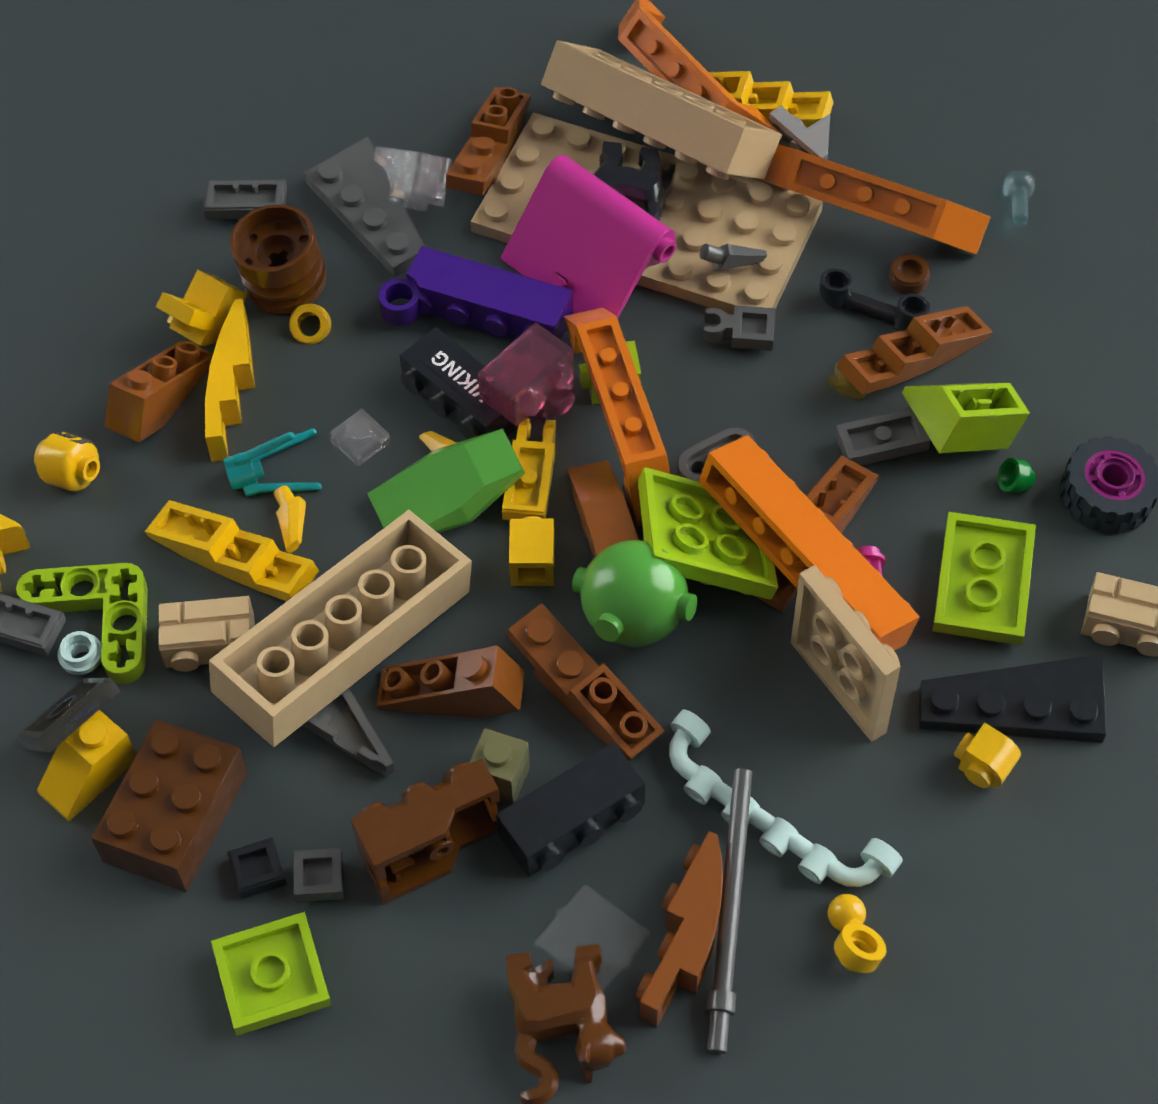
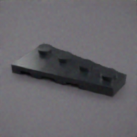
[919,654,1106,743]

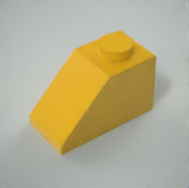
[37,707,136,822]

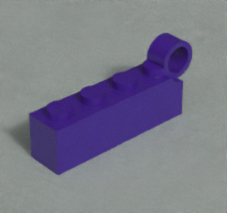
[378,246,573,352]

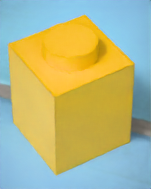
[509,516,555,586]

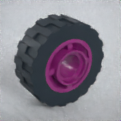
[1060,436,1158,534]

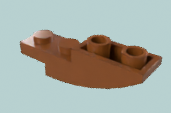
[445,87,531,196]
[506,603,665,761]
[635,831,723,1028]

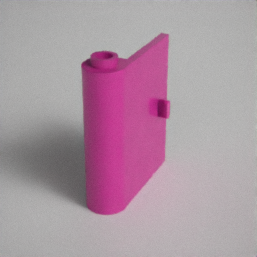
[500,155,676,319]

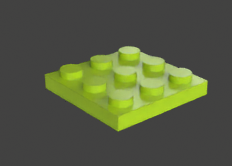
[638,467,778,600]

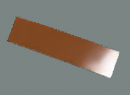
[837,306,993,395]
[752,456,879,612]
[566,460,639,558]

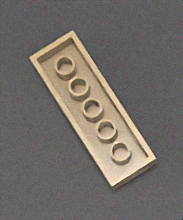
[541,40,782,182]
[209,510,472,747]

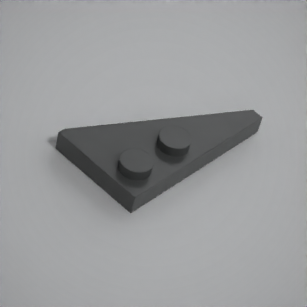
[302,688,394,776]

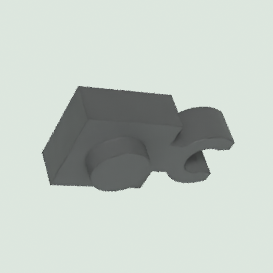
[703,305,776,351]

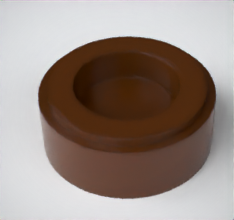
[889,255,930,294]

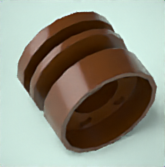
[229,204,327,314]

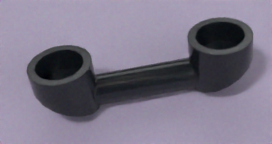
[819,268,930,330]

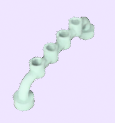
[669,709,903,887]

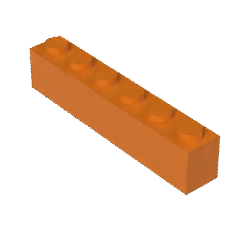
[699,435,920,651]

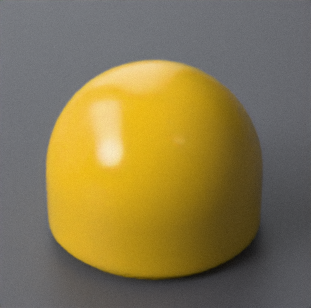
[289,304,331,345]

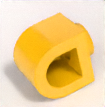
[953,723,1021,788]

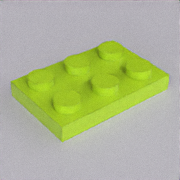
[932,512,1036,646]

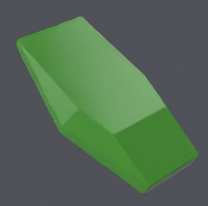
[367,429,525,533]

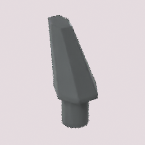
[699,243,767,271]

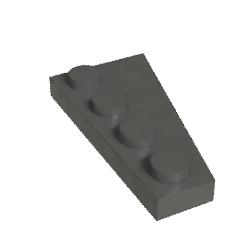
[304,136,425,278]

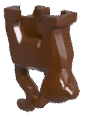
[506,944,626,1104]

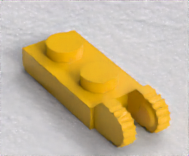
[502,417,556,520]

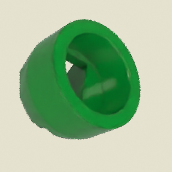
[998,458,1036,494]

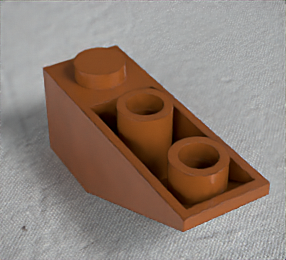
[105,340,213,443]
[376,645,525,718]

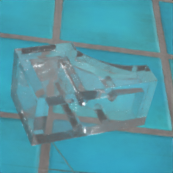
[374,146,452,211]

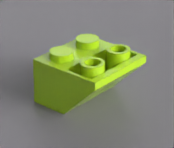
[901,383,1030,453]

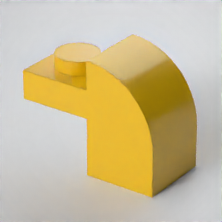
[156,269,248,346]

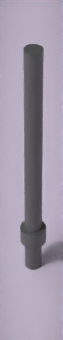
[706,768,753,1054]

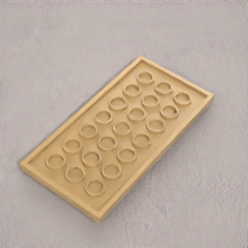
[470,112,823,315]

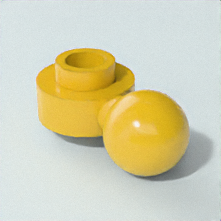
[827,894,886,973]

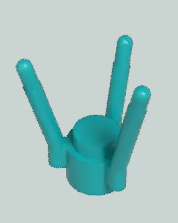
[223,428,322,497]

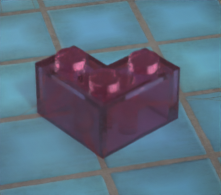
[478,323,575,426]

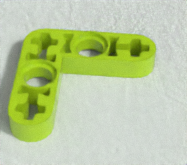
[16,563,148,684]

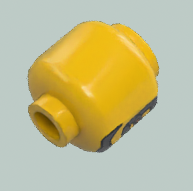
[34,431,100,492]

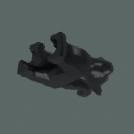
[593,141,676,220]

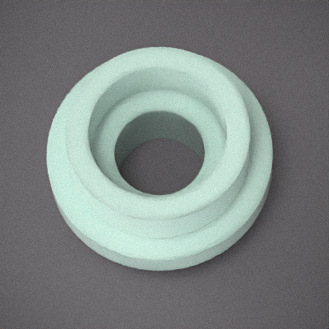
[57,631,102,675]

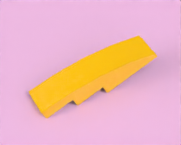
[709,71,834,128]
[205,298,255,462]
[144,500,319,601]

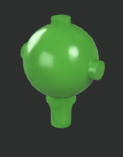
[572,540,697,648]

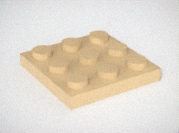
[791,565,901,742]

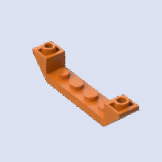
[618,0,779,132]
[755,144,991,255]
[563,307,670,527]

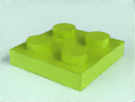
[211,912,332,1036]

